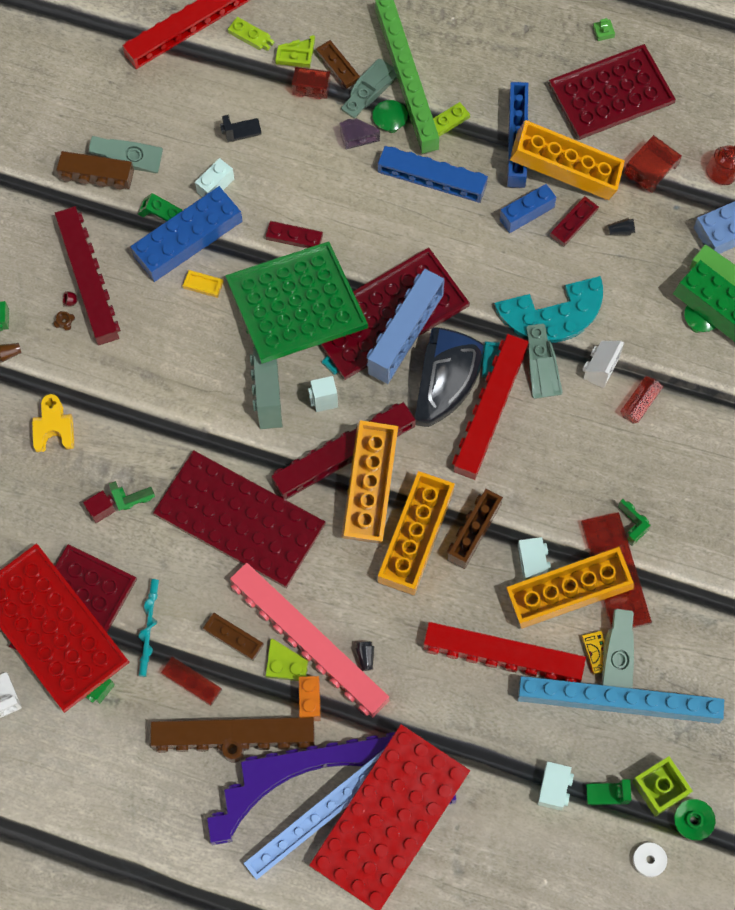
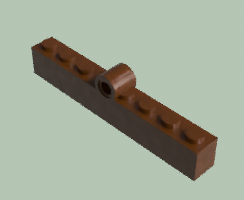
[151,717,315,763]

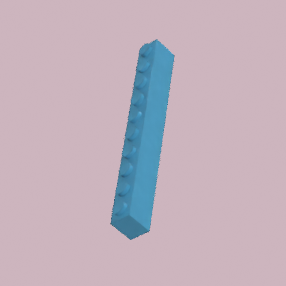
[518,676,724,724]

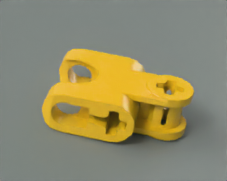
[32,394,74,452]

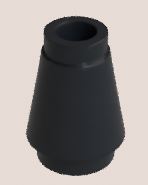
[608,217,635,236]
[355,641,375,671]

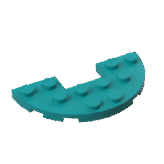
[494,276,603,343]

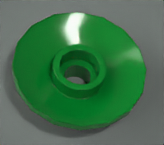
[674,799,716,841]

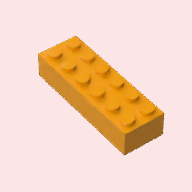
[510,120,625,200]
[342,420,398,544]
[378,471,455,596]
[506,547,634,629]

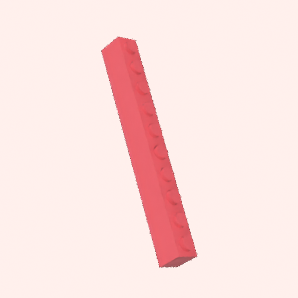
[230,563,389,718]

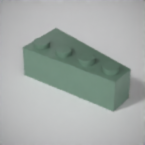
[250,347,283,429]

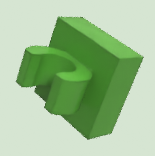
[593,18,615,41]

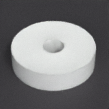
[633,843,667,878]

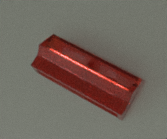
[620,376,663,424]

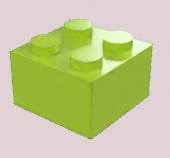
[632,756,693,817]

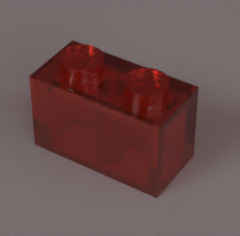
[292,67,331,99]

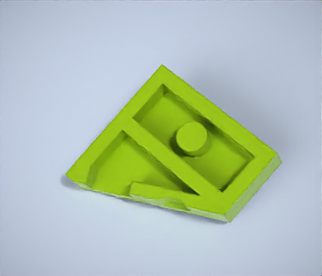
[275,35,315,68]
[266,639,308,681]

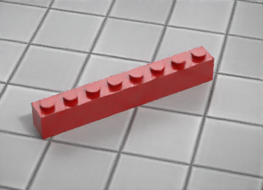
[122,0,250,69]
[452,334,529,480]
[423,622,586,683]

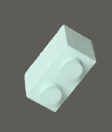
[195,158,234,197]
[308,376,338,412]
[518,537,551,581]
[537,761,574,811]

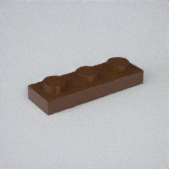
[316,40,360,89]
[203,613,264,661]

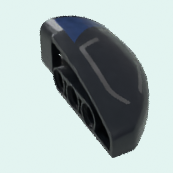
[415,327,484,427]

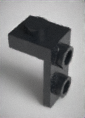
[220,114,262,142]

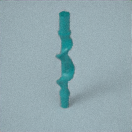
[138,579,159,677]

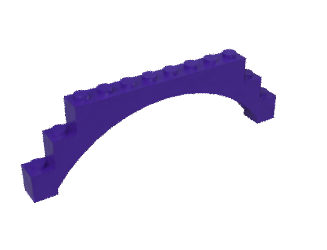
[207,732,456,845]

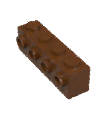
[56,151,134,190]
[447,489,503,569]

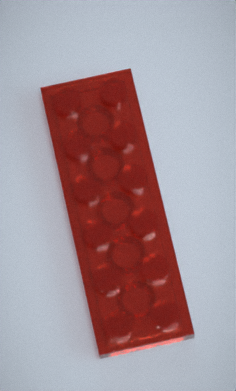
[581,512,652,628]

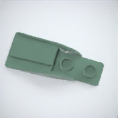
[341,59,397,118]
[88,136,163,173]
[526,324,563,399]
[602,609,634,689]

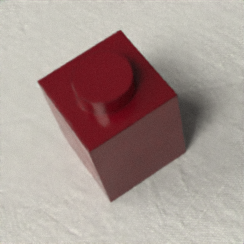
[83,490,116,523]

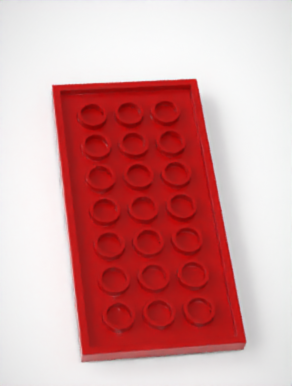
[0,543,130,713]
[309,724,471,910]

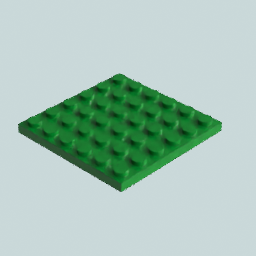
[225,241,368,364]

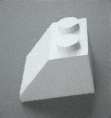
[583,341,624,388]

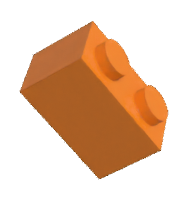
[299,676,321,721]

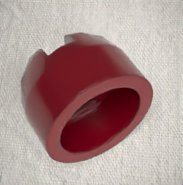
[63,291,78,306]

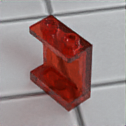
[625,135,682,193]

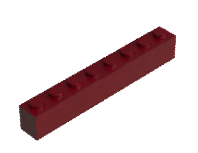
[55,206,121,346]
[271,402,416,500]

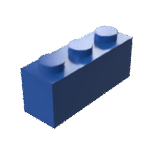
[499,184,556,234]

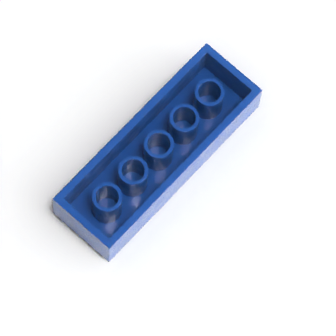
[130,186,243,282]

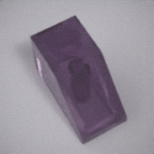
[340,118,380,150]

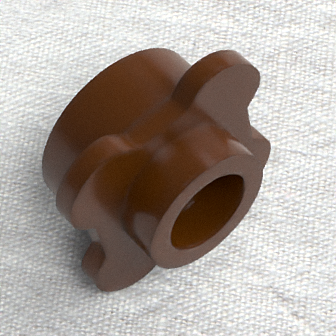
[54,311,75,331]

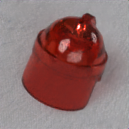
[706,145,735,185]

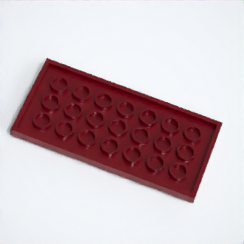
[320,247,470,380]
[153,450,326,589]

